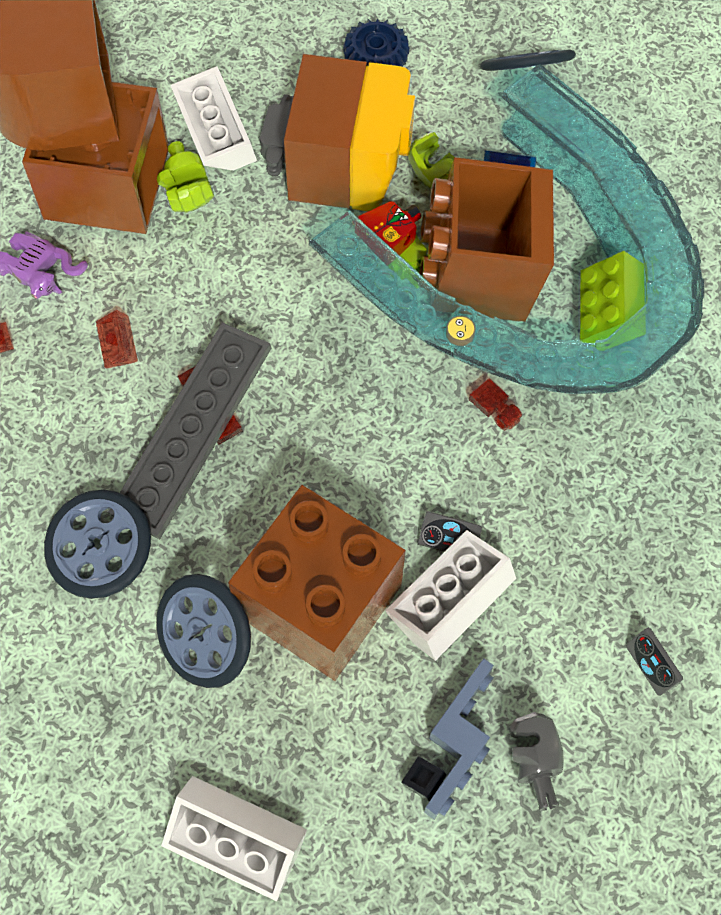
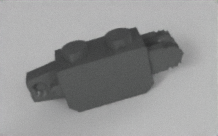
[259,94,294,177]

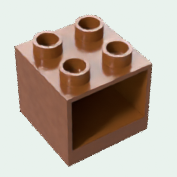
[22,82,169,234]
[418,157,554,322]
[228,485,406,681]

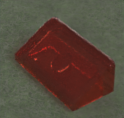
[96,310,138,369]

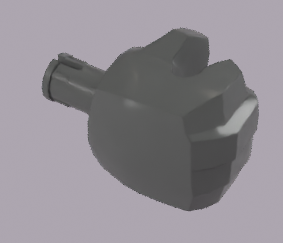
[509,712,564,811]

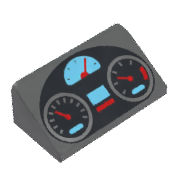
[418,511,482,552]
[626,627,683,696]

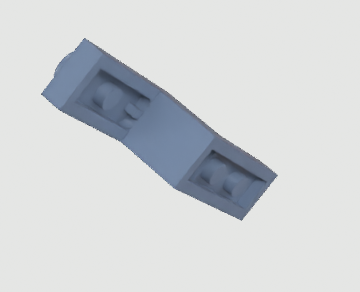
[424,658,494,820]

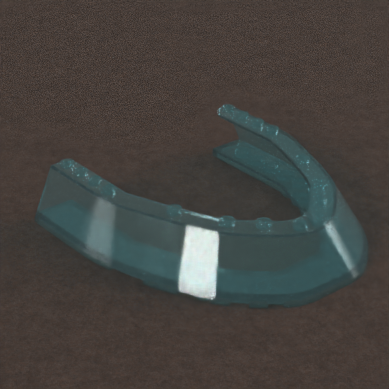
[309,64,704,394]

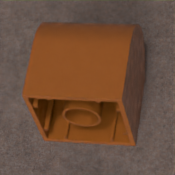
[0,0,119,151]

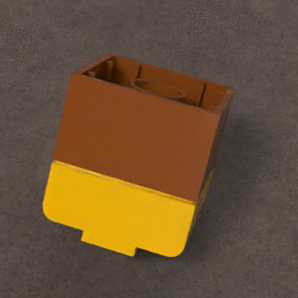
[284,54,415,211]

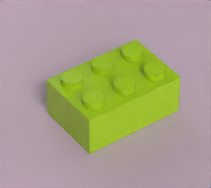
[580,251,645,352]

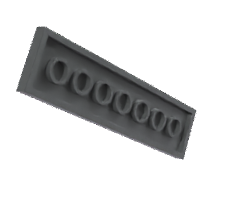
[108,322,272,540]

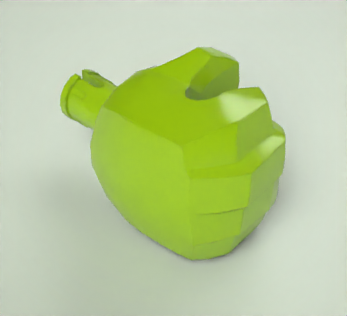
[407,132,454,188]
[157,141,214,213]

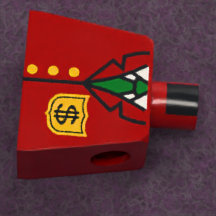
[355,201,421,267]

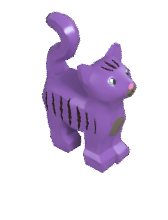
[0,231,88,299]

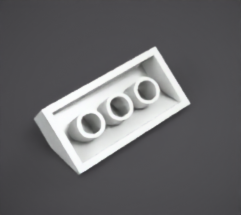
[171,66,257,170]
[385,530,516,661]
[161,776,307,901]

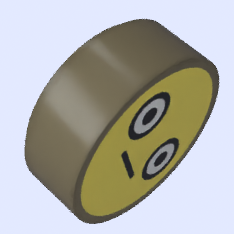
[446,316,476,346]

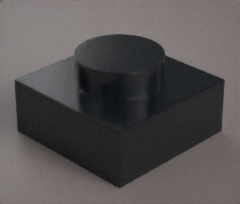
[401,756,446,802]

